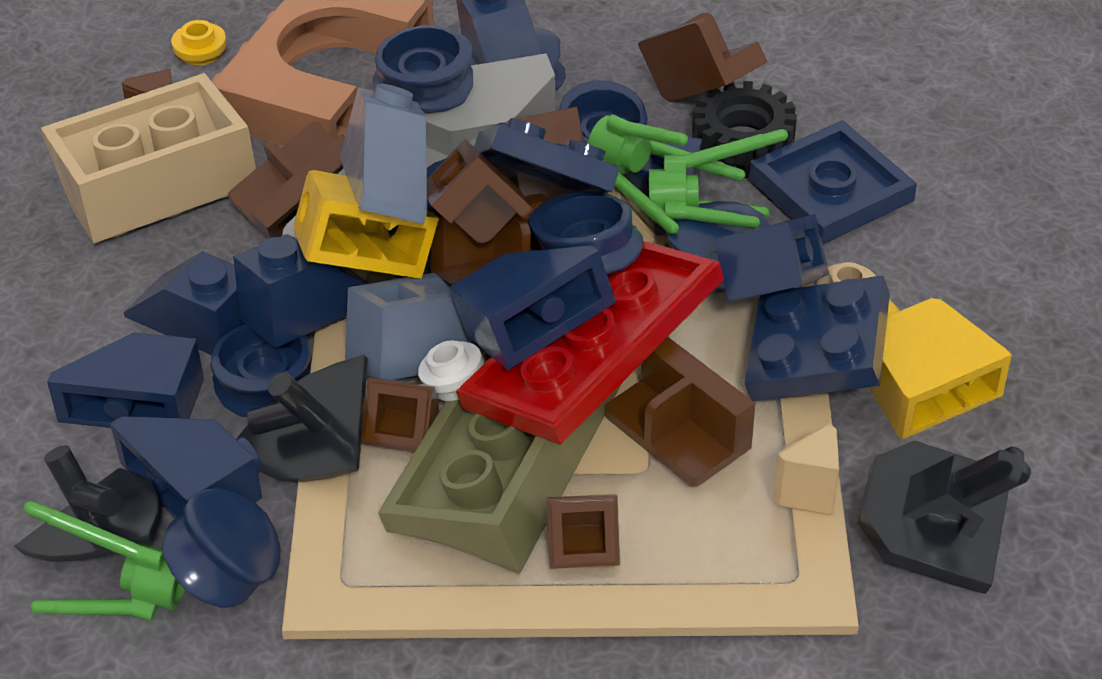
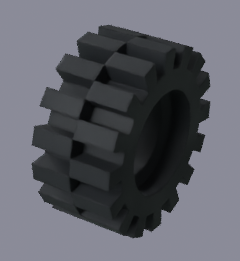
[692,81,797,179]

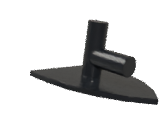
[237,355,368,482]
[14,445,160,562]

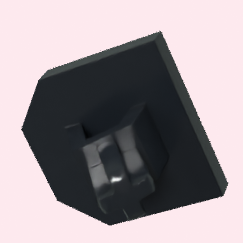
[857,440,1031,594]

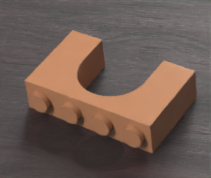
[212,0,434,146]

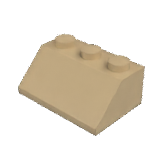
[40,73,256,244]

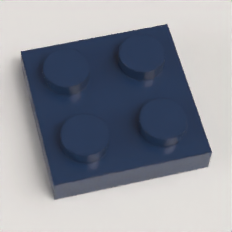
[474,118,620,193]
[749,120,917,244]
[744,275,890,401]

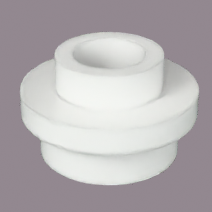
[418,340,484,401]

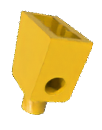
[294,170,439,279]
[869,298,1012,439]

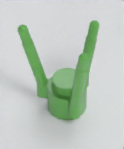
[587,114,745,234]
[649,129,788,229]
[24,501,185,621]

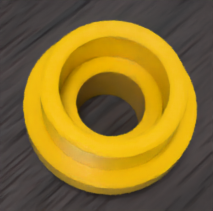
[171,20,227,65]

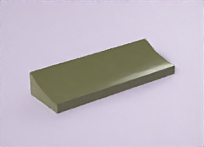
[378,347,621,575]

